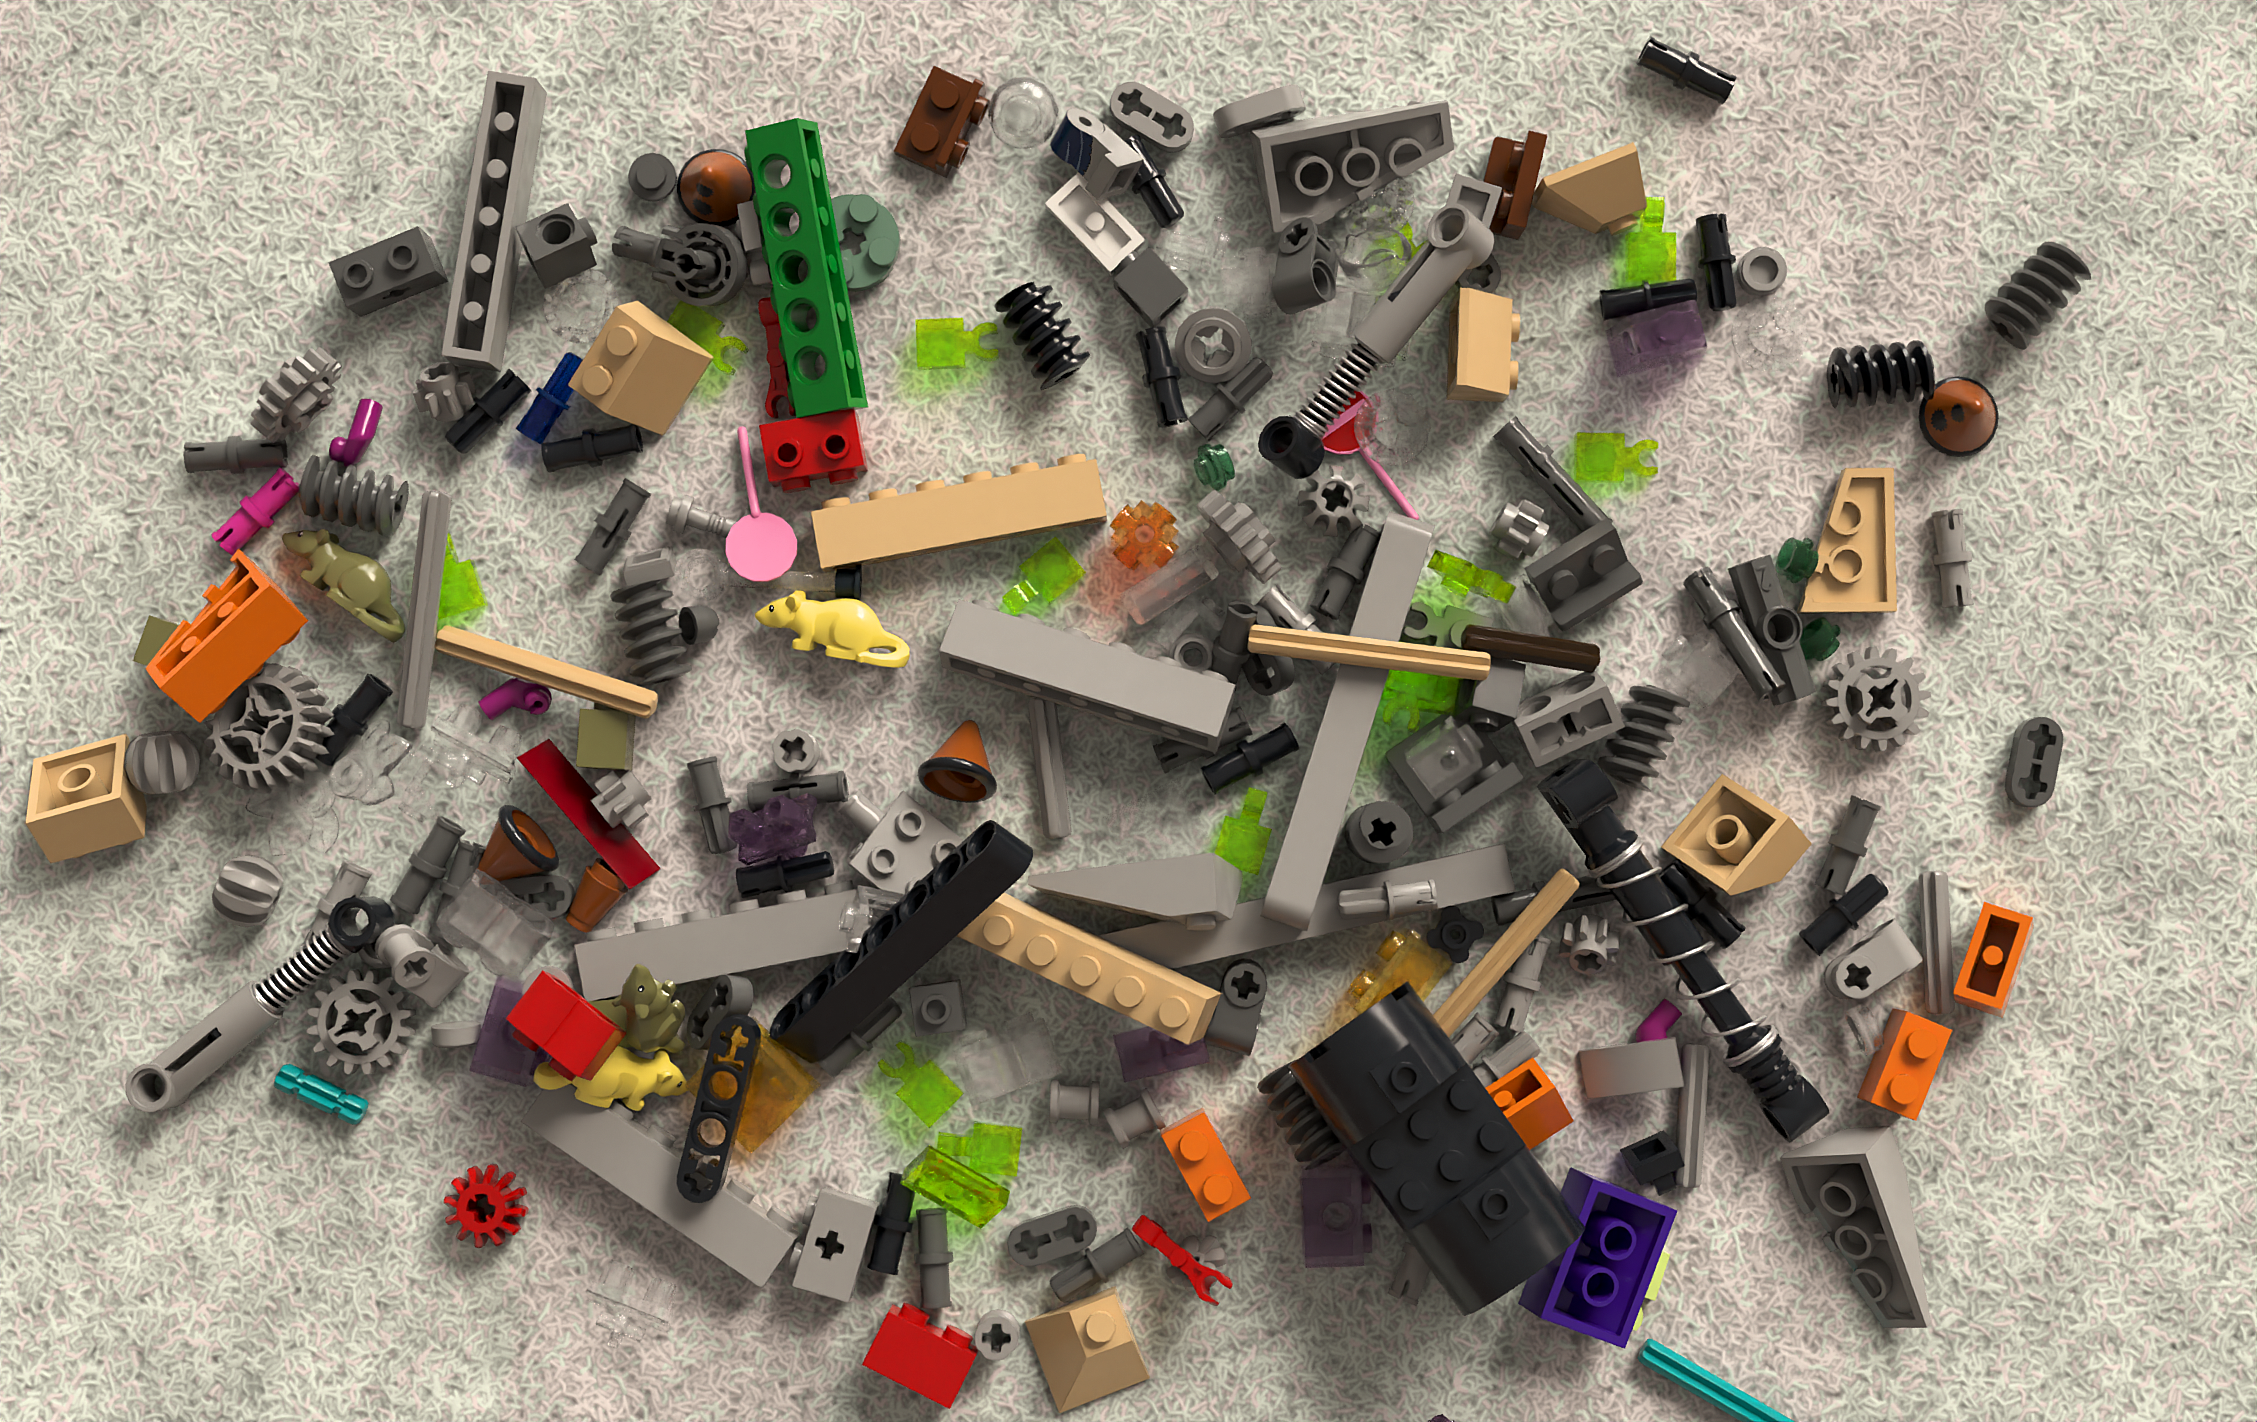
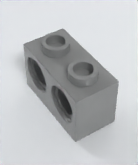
[1512,671,1625,768]

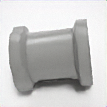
[772,729,820,773]
[1049,1080,1100,1125]
[1103,1088,1166,1149]
[974,1309,1020,1361]

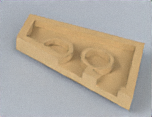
[1797,468,1897,614]

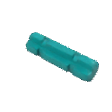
[274,1064,369,1125]

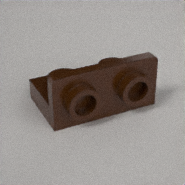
[894,66,990,178]
[1483,130,1547,240]

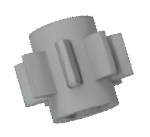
[412,362,476,422]
[1489,499,1549,560]
[591,769,652,829]
[1559,914,1621,975]

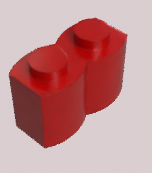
[506,970,627,1081]

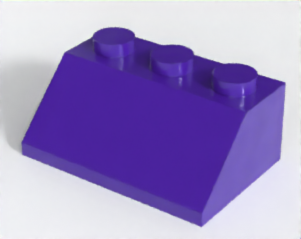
[1518,1167,1677,1349]

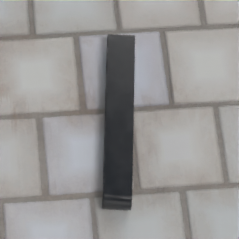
[769,820,1033,1063]

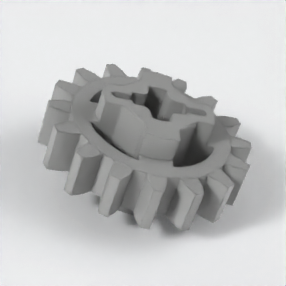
[250,347,342,443]
[1196,489,1282,584]
[1821,646,1931,752]
[306,969,416,1075]

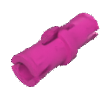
[211,467,300,556]

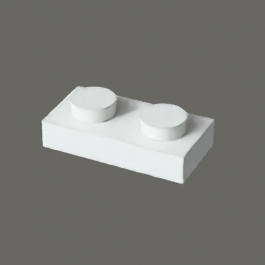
[1045,172,1145,276]

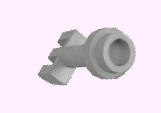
[666,495,751,538]

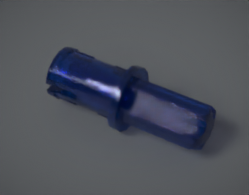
[516,352,583,444]

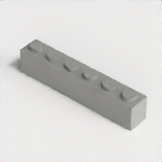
[441,71,547,372]
[939,599,1235,753]
[574,880,873,1002]
[521,1083,800,1288]

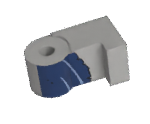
[1050,108,1144,200]

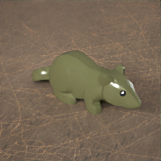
[282,529,405,643]
[612,964,686,1053]

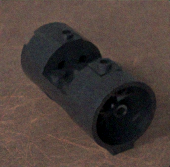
[1287,981,1586,1316]

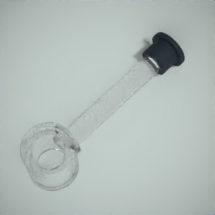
[675,549,862,602]

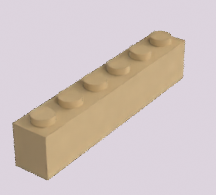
[811,454,1107,573]
[957,893,1222,1045]

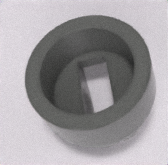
[679,605,719,645]

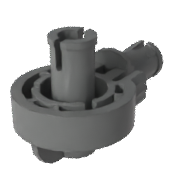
[612,223,748,307]

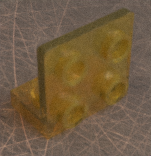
[1346,928,1452,1014]
[685,1017,821,1152]

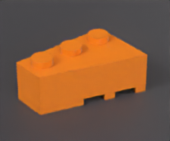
[145,549,308,723]

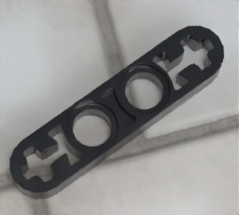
[676,1014,761,1203]

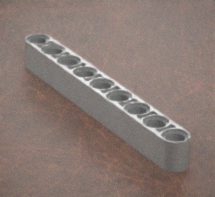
[1260,512,1435,931]
[1097,843,1516,969]

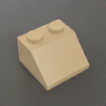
[1446,288,1520,402]
[568,301,714,435]
[25,734,147,863]

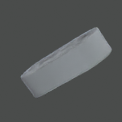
[1110,81,1194,153]
[1213,85,1306,138]

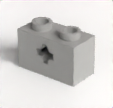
[788,1186,880,1303]

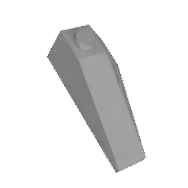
[1250,100,1454,233]
[1028,853,1243,931]
[1780,1126,1931,1328]

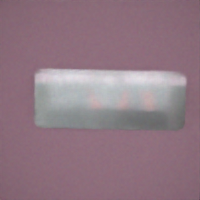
[1120,545,1219,625]

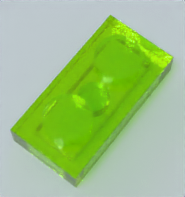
[900,1145,1010,1229]

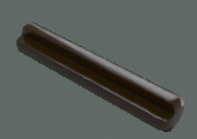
[1460,624,1601,673]

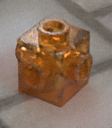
[1110,500,1180,574]

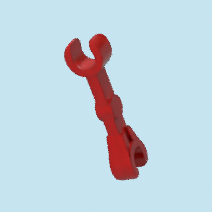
[758,297,796,419]
[1132,1215,1233,1306]

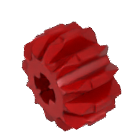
[444,1164,529,1248]

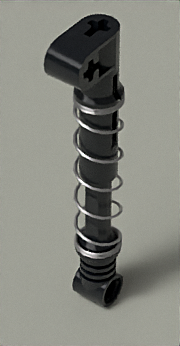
[1537,759,1829,1143]

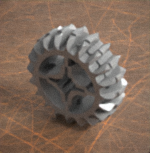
[203,663,334,794]

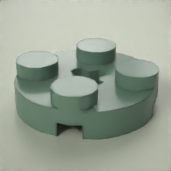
[831,194,901,292]

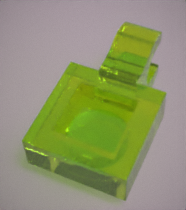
[1625,197,1676,283]
[438,533,488,620]
[1002,536,1086,616]
[1214,787,1272,875]
[936,1121,1022,1177]

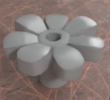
[1167,1235,1228,1292]

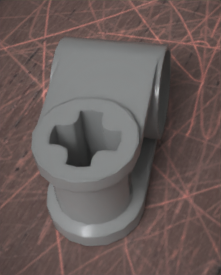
[1824,918,1923,999]
[375,924,469,1008]

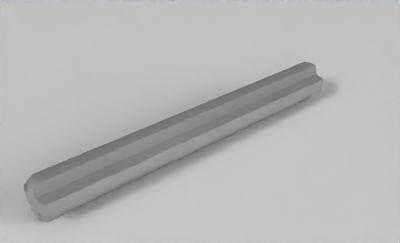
[397,491,452,728]

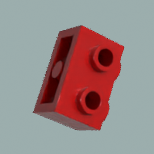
[759,408,868,493]
[862,1303,978,1409]

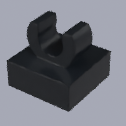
[1620,1130,1685,1196]

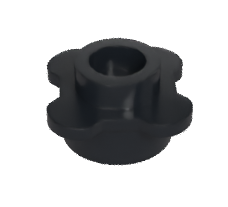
[1426,906,1484,963]

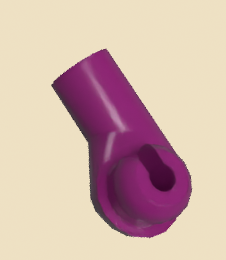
[329,398,383,467]
[478,677,552,721]
[1635,999,1682,1043]

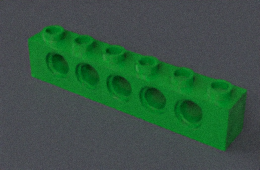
[744,118,868,418]

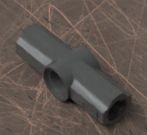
[1728,555,1816,706]

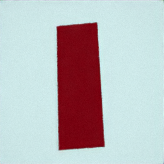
[517,739,661,890]

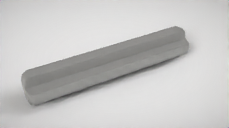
[1028,697,1072,839]
[1918,871,1955,1014]
[1673,1043,1710,1188]

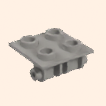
[848,791,963,904]

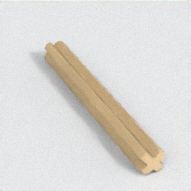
[435,625,658,719]
[1248,625,1491,681]
[1433,868,1580,1037]

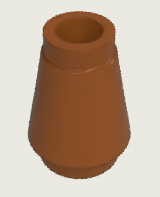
[566,858,628,933]

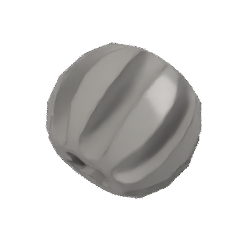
[1298,465,1370,537]
[124,731,200,794]
[212,855,283,927]

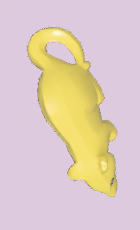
[755,590,910,667]
[533,1046,690,1111]

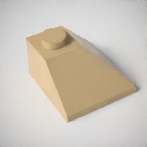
[1532,142,1647,236]
[1661,774,1812,896]
[1025,1286,1150,1413]

